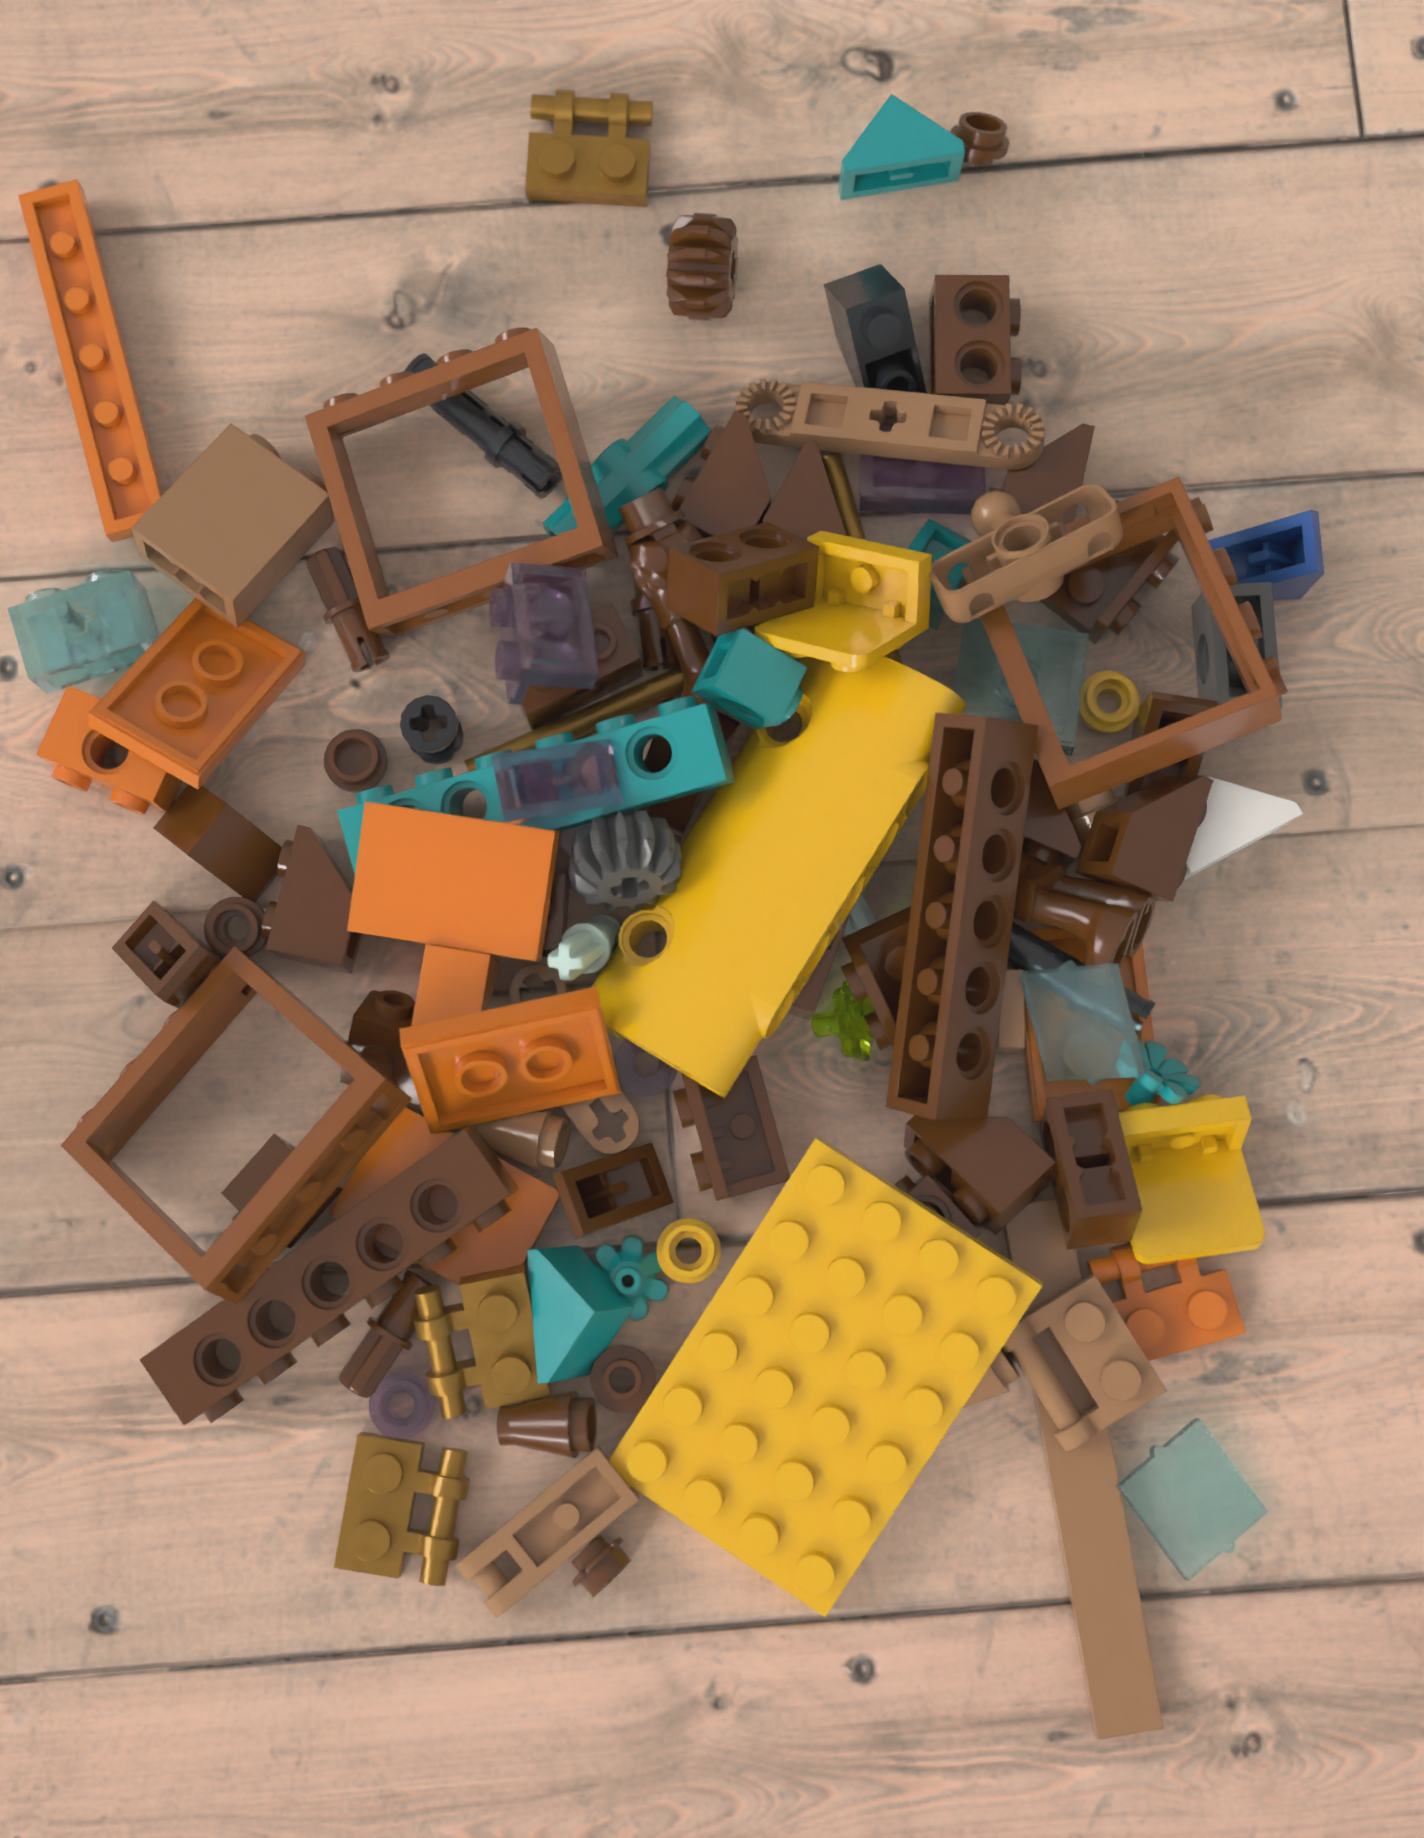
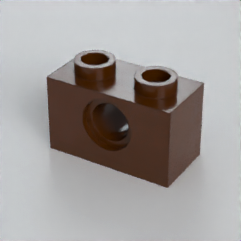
[498,602,643,730]

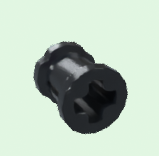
[400,695,464,765]

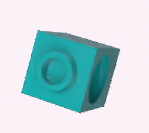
[691,628,808,730]

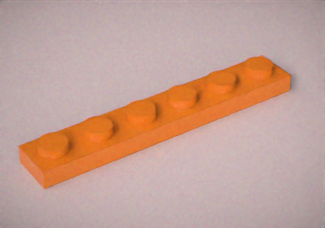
[18,179,164,543]

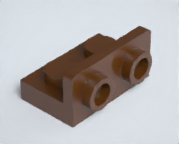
[1039,500,1180,645]
[841,906,911,1051]

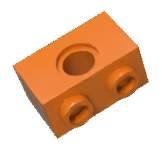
[36,685,183,816]

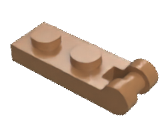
[454,1445,640,1618]

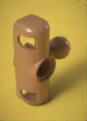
[929,484,1123,623]

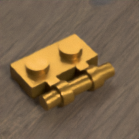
[525,89,653,207]
[413,1264,551,1419]
[334,1432,470,1586]

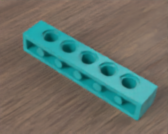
[337,696,736,874]

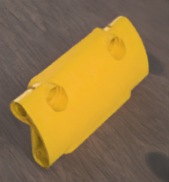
[591,656,967,1098]

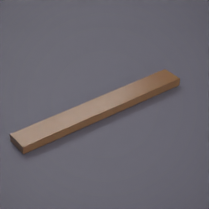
[1004,1199,1164,1740]

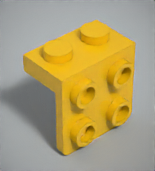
[755,530,932,672]
[1118,1094,1266,1264]

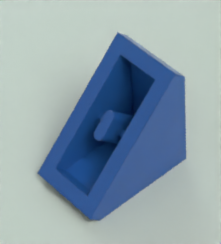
[1208,510,1324,601]

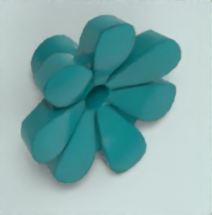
[1118,1036,1201,1106]
[594,1235,670,1321]

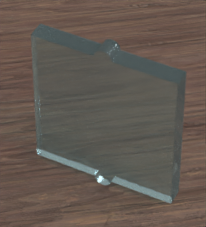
[1019,961,1146,1085]
[1115,1418,1268,1581]

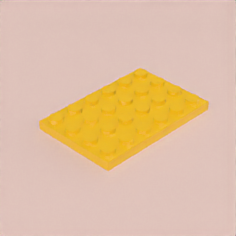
[609,1135,1042,1617]

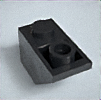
[823,264,927,394]

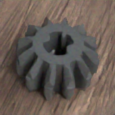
[570,810,682,911]

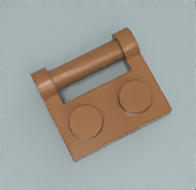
[1002,1274,1167,1452]

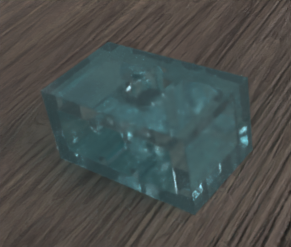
[8,569,160,694]

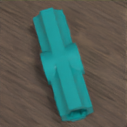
[542,395,711,537]

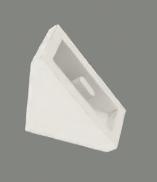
[1184,776,1303,880]

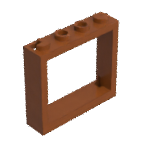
[305,327,619,638]
[961,476,1288,810]
[60,946,413,1304]

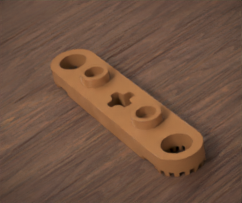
[735,378,1045,470]

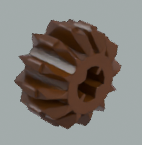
[666,213,738,321]

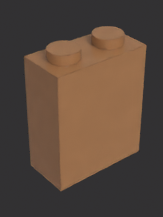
[132,423,333,628]

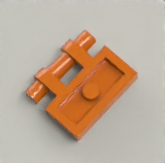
[1087,1242,1246,1361]

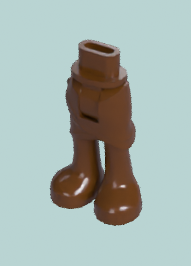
[618,487,742,706]
[1013,852,1155,986]

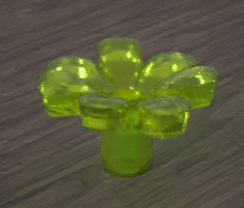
[811,980,875,1061]

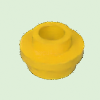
[1076,670,1140,734]
[656,1218,721,1284]

